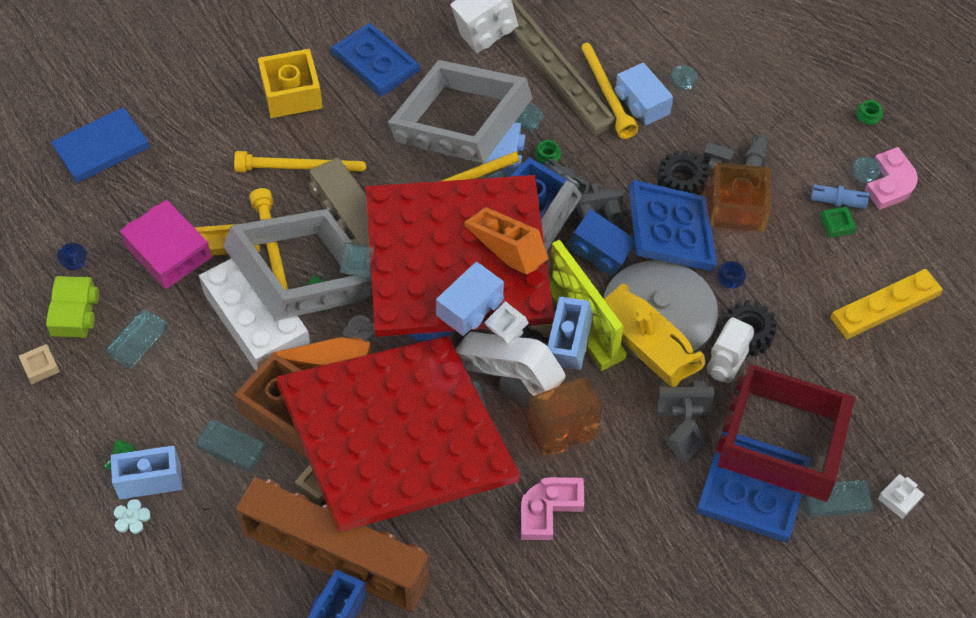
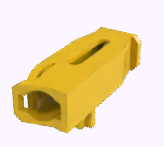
[604,283,705,387]

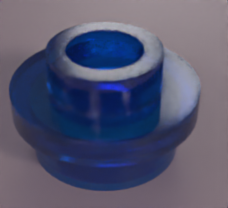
[57,243,87,270]
[717,261,746,288]

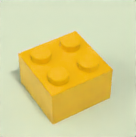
[258,49,323,118]

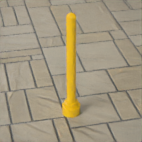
[581,42,639,139]
[234,151,366,173]
[249,188,288,290]

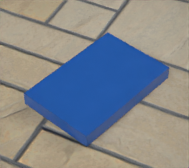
[330,22,420,97]
[51,107,150,183]

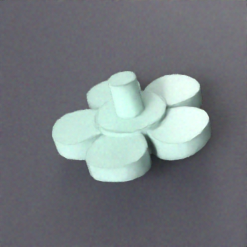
[114,499,150,534]

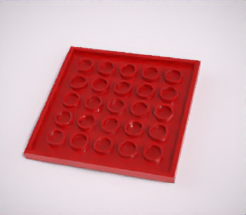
[366,175,555,337]
[277,336,520,533]

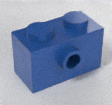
[566,209,635,277]
[308,569,367,618]

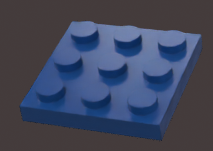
[628,180,717,271]
[696,431,812,543]

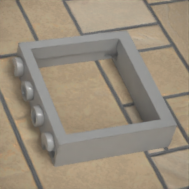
[388,60,532,164]
[223,209,372,321]

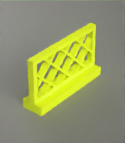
[549,239,627,371]

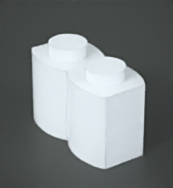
[707,317,754,383]

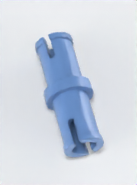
[811,184,869,210]

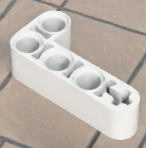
[455,332,566,401]

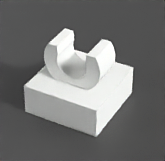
[484,301,529,344]
[878,474,924,519]

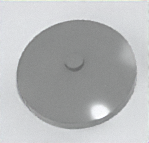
[603,260,718,360]

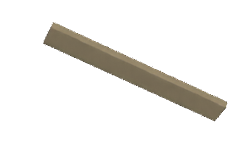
[510,0,616,136]

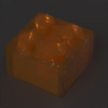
[709,162,771,231]
[528,376,602,456]

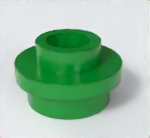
[856,100,883,125]
[534,140,561,165]

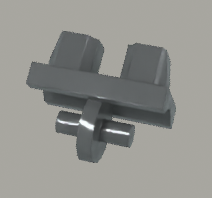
[571,182,624,223]
[657,381,714,422]

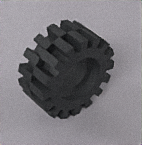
[657,151,709,195]
[721,300,777,357]

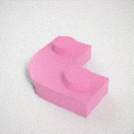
[865,147,918,210]
[521,477,584,540]

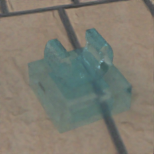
[340,243,374,277]

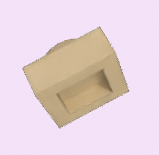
[19,344,60,385]
[294,465,324,504]

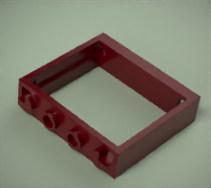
[715,364,855,502]

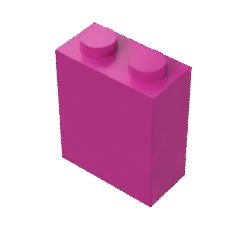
[120,199,212,290]

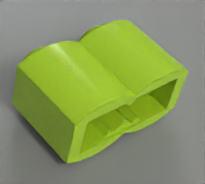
[46,276,99,338]

